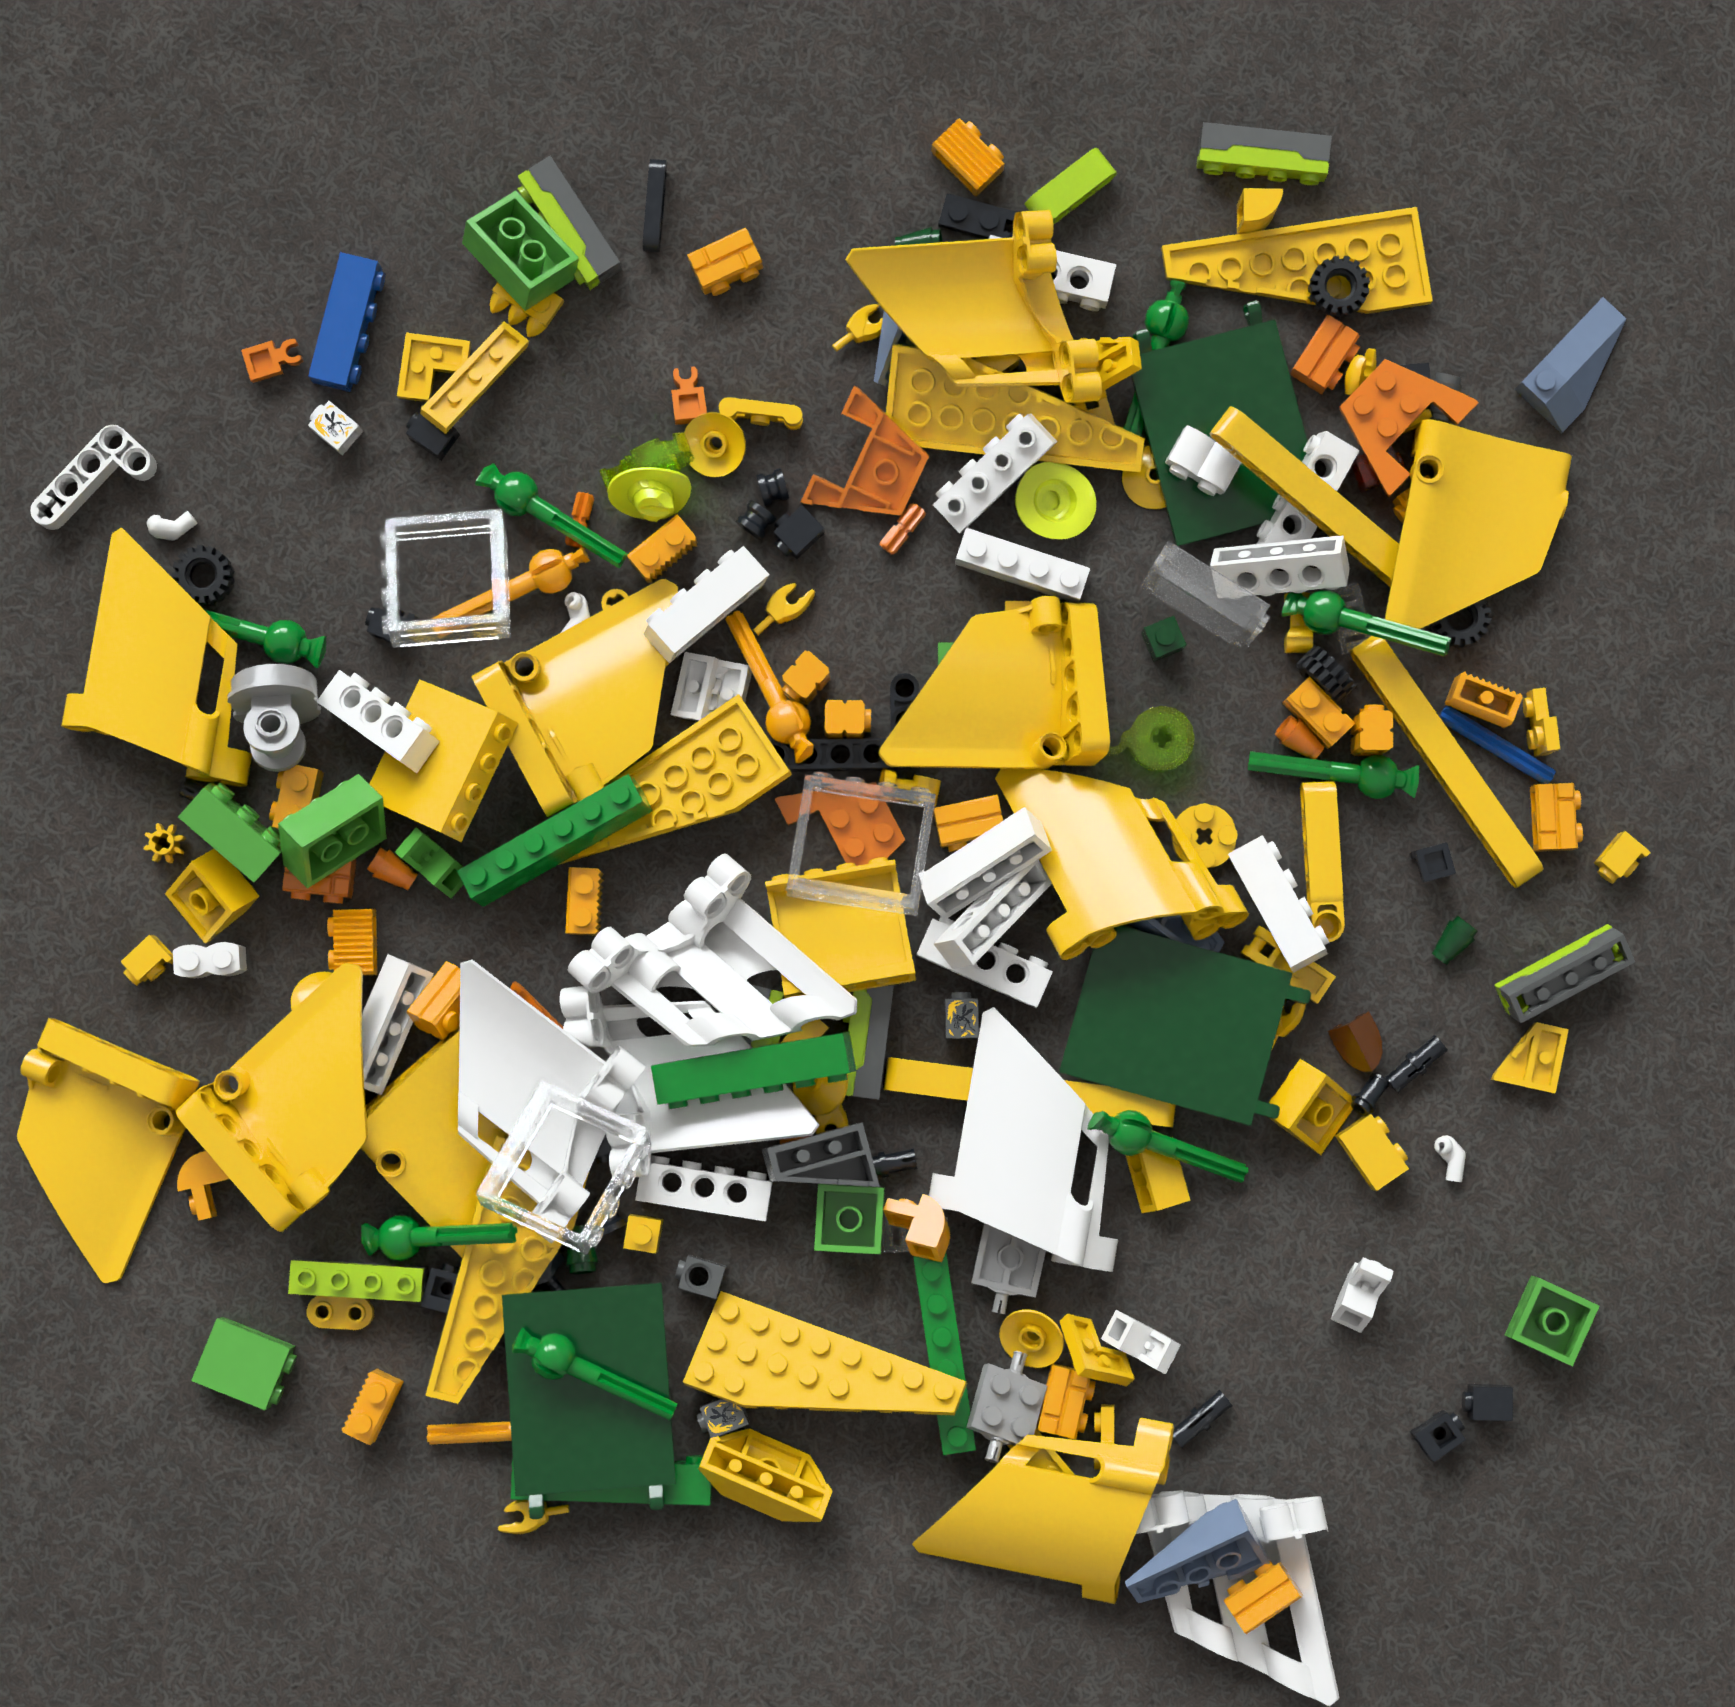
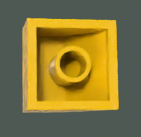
[165,849,259,944]
[1269,1059,1353,1155]

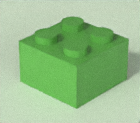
[814,1184,885,1254]
[1504,1275,1599,1367]

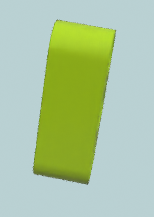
[1024,147,1117,225]

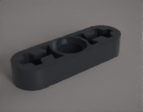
[643,159,667,253]

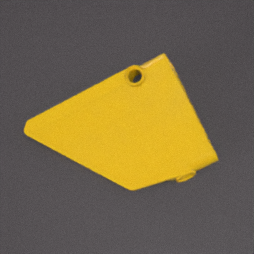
[1385,419,1572,629]
[472,579,678,817]
[878,596,1110,770]
[176,963,368,1232]
[17,1018,200,1283]
[361,1025,518,1258]

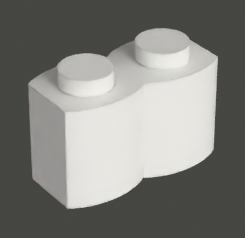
[1165,425,1241,496]
[173,942,247,978]

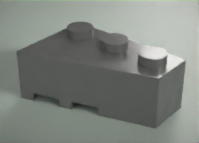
[762,1122,880,1187]

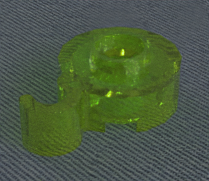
[599,433,694,490]
[1106,706,1195,773]

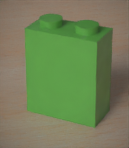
[192,1317,297,1410]

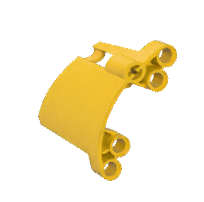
[845,210,1102,403]
[61,527,252,787]
[995,768,1249,960]
[912,1418,1174,1604]

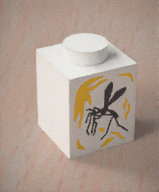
[308,401,363,456]

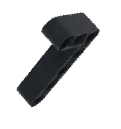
[771,673,920,772]

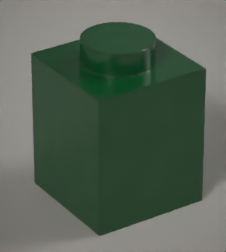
[1141,615,1187,662]

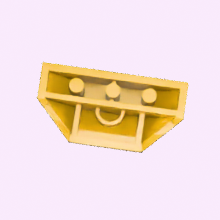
[698,1428,832,1522]

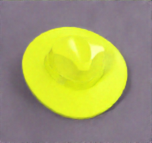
[1015,462,1096,539]
[607,467,691,522]

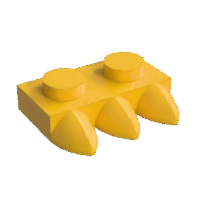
[490,282,564,337]

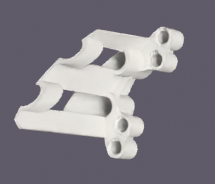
[568,854,857,1047]
[1136,1490,1339,1707]

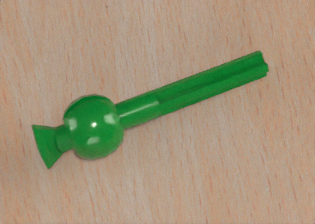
[1123,280,1189,437]
[475,463,628,568]
[1282,590,1451,656]
[204,609,327,668]
[1248,751,1419,799]
[1087,1110,1248,1183]
[361,1215,518,1261]
[512,1327,678,1420]

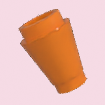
[1275,715,1325,759]
[367,848,418,891]

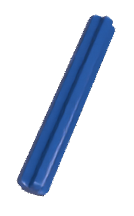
[1439,706,1555,784]

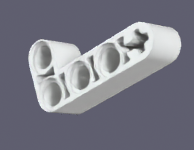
[30,425,157,530]

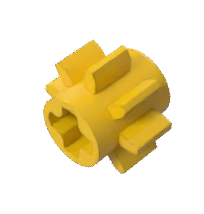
[143,823,186,863]

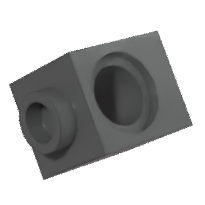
[674,1255,727,1299]

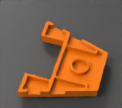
[1339,359,1479,497]
[801,386,929,516]
[775,782,905,866]

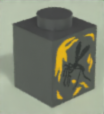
[945,992,979,1039]
[697,1398,750,1438]

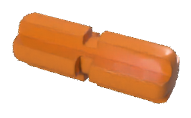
[565,492,594,548]
[880,503,926,554]

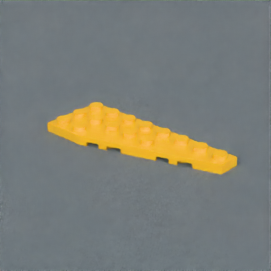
[1161,207,1433,314]
[886,345,1145,473]
[558,694,792,865]
[425,1136,589,1404]
[683,1291,967,1415]

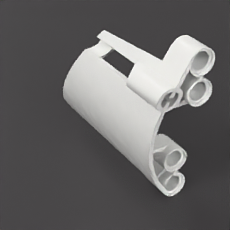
[458,960,646,1244]
[560,986,819,1179]
[929,1007,1118,1272]

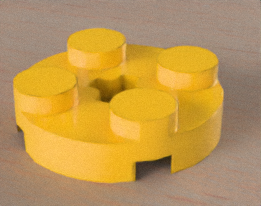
[1171,803,1238,869]

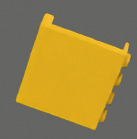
[370,679,518,842]
[765,857,916,999]

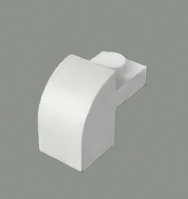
[1331,1257,1394,1333]
[1101,1310,1181,1374]

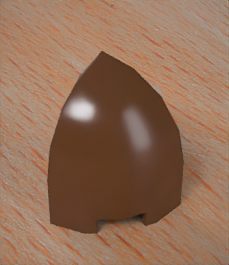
[1327,1011,1383,1072]

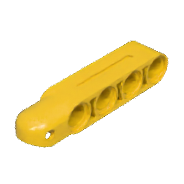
[1300,781,1345,942]

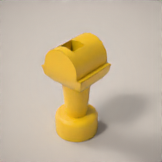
[1284,592,1313,653]
[878,768,941,807]

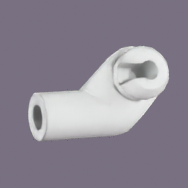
[147,511,198,541]
[561,592,590,633]
[1434,1135,1466,1182]

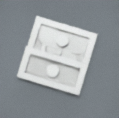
[671,652,752,722]

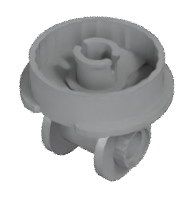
[228,664,321,772]

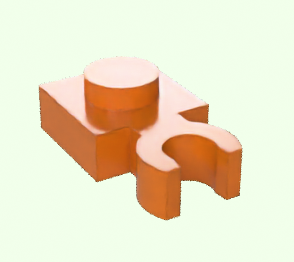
[241,339,303,383]
[671,366,707,425]

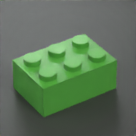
[462,191,579,311]
[278,774,387,888]
[178,781,282,882]

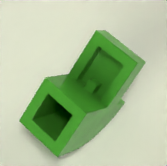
[395,827,464,898]

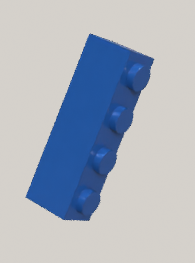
[308,252,385,392]

